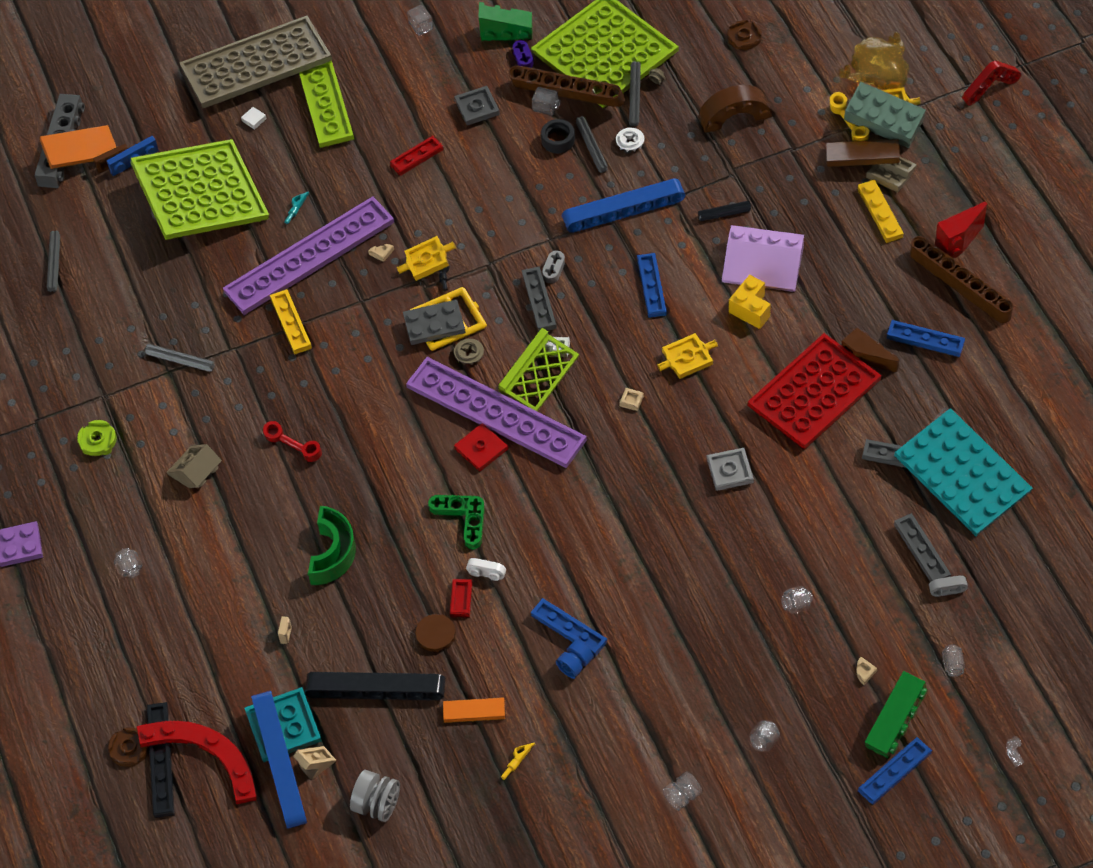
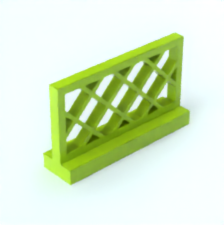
[499,328,579,412]

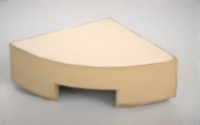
[368,244,394,262]
[856,657,877,685]

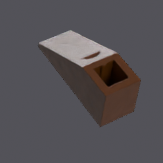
[841,327,899,372]

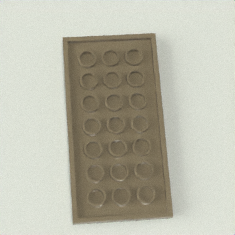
[179,16,332,108]

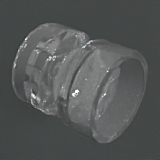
[663,771,702,811]

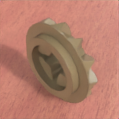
[454,339,484,365]

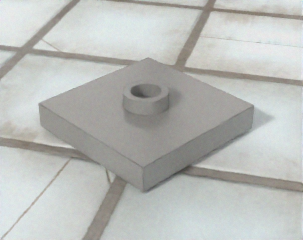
[707,448,754,491]

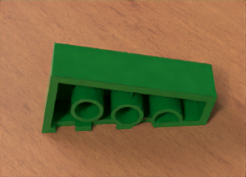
[865,671,928,758]

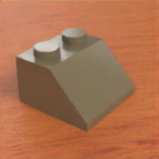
[166,444,222,488]

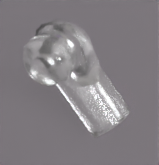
[1007,736,1024,768]

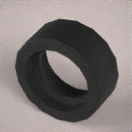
[541,119,575,153]

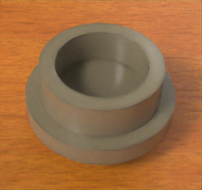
[649,68,666,84]

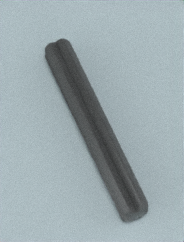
[629,61,641,126]
[576,116,608,173]
[47,230,60,292]
[145,344,215,372]

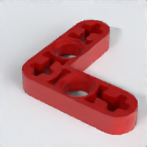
[962,61,1021,106]

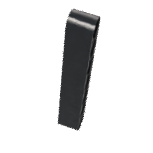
[305,672,446,700]

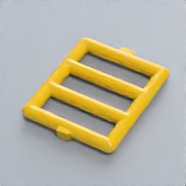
[410,287,487,351]

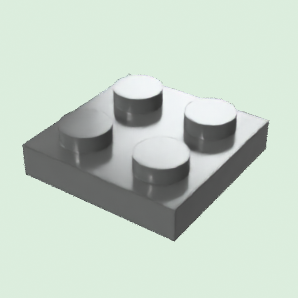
[454,86,500,125]

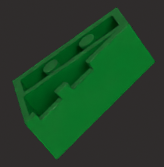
[479,2,533,41]

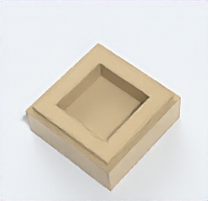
[620,388,644,411]
[278,616,292,644]

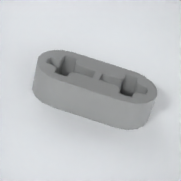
[542,251,565,283]
[929,576,968,597]

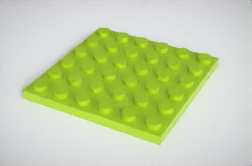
[531,0,679,108]
[130,139,269,240]

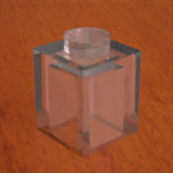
[407,5,433,36]
[532,87,560,116]

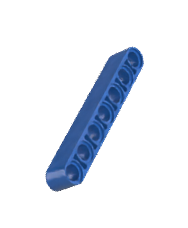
[561,179,686,232]
[251,691,307,829]

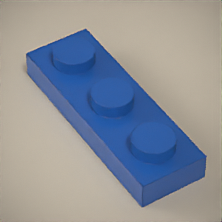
[107,136,159,176]

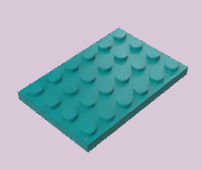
[894,408,1033,537]

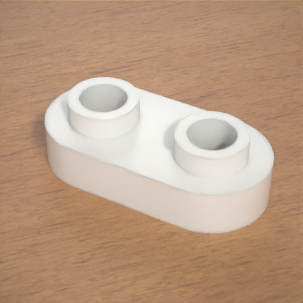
[466,558,506,581]

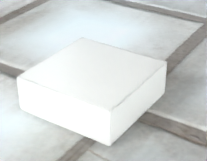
[241,107,267,130]

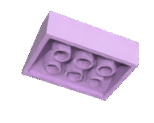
[722,225,804,292]

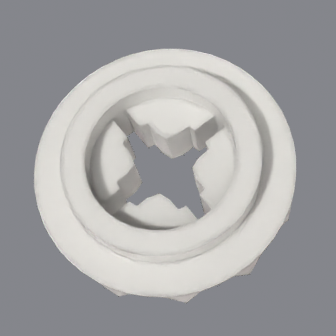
[616,128,644,152]

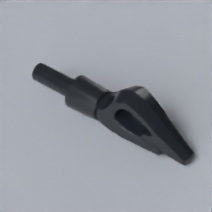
[439,266,450,291]

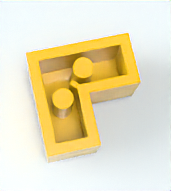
[729,274,771,329]

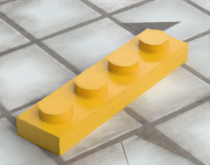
[858,180,904,243]
[270,289,312,355]

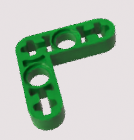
[428,495,485,549]

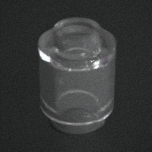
[942,645,965,677]

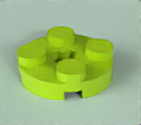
[77,420,117,456]

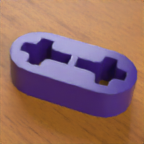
[513,40,533,68]

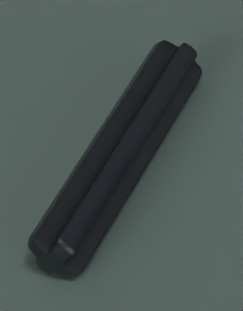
[698,201,751,221]

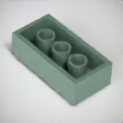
[844,81,926,148]

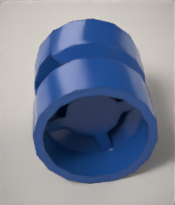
[556,640,594,679]

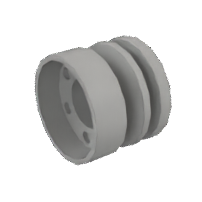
[350,769,400,822]

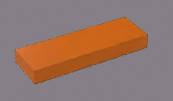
[443,698,505,723]

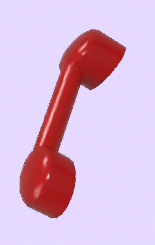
[263,421,322,462]

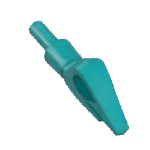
[285,192,309,224]

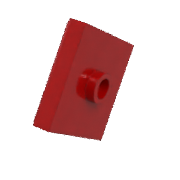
[454,423,508,472]

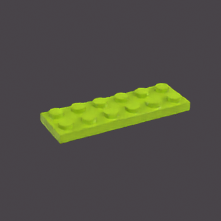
[299,61,354,148]

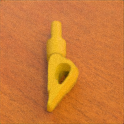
[501,743,535,780]

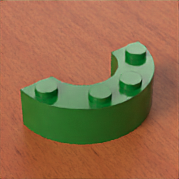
[308,506,356,585]

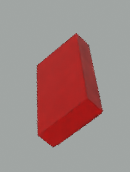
[450,579,473,617]

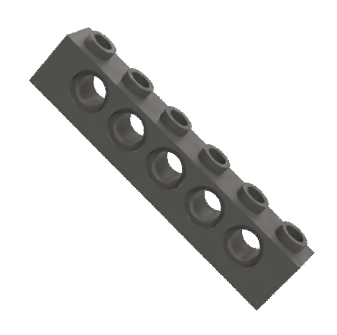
[34,94,85,188]

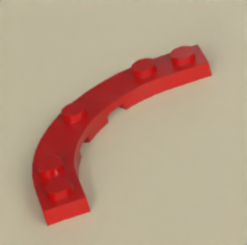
[137,721,257,804]

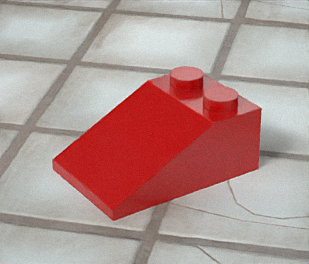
[935,202,987,258]

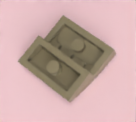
[866,157,917,193]

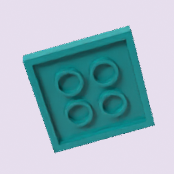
[244,687,322,763]

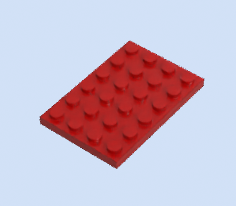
[747,333,881,450]

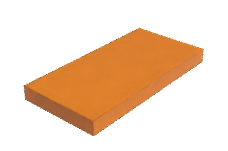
[40,125,116,169]

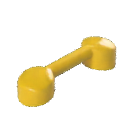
[830,92,870,141]

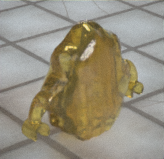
[839,32,909,90]

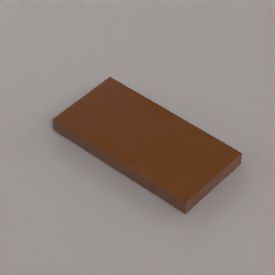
[826,139,900,167]

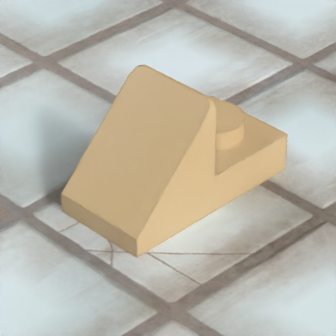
[293,746,336,779]

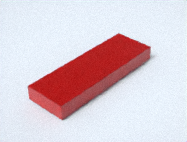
[390,136,444,176]

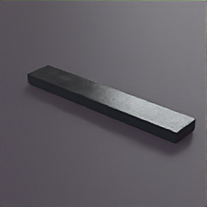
[147,702,175,818]

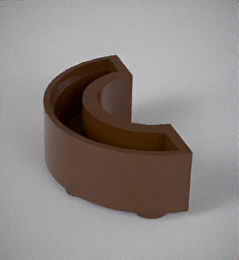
[698,85,772,133]

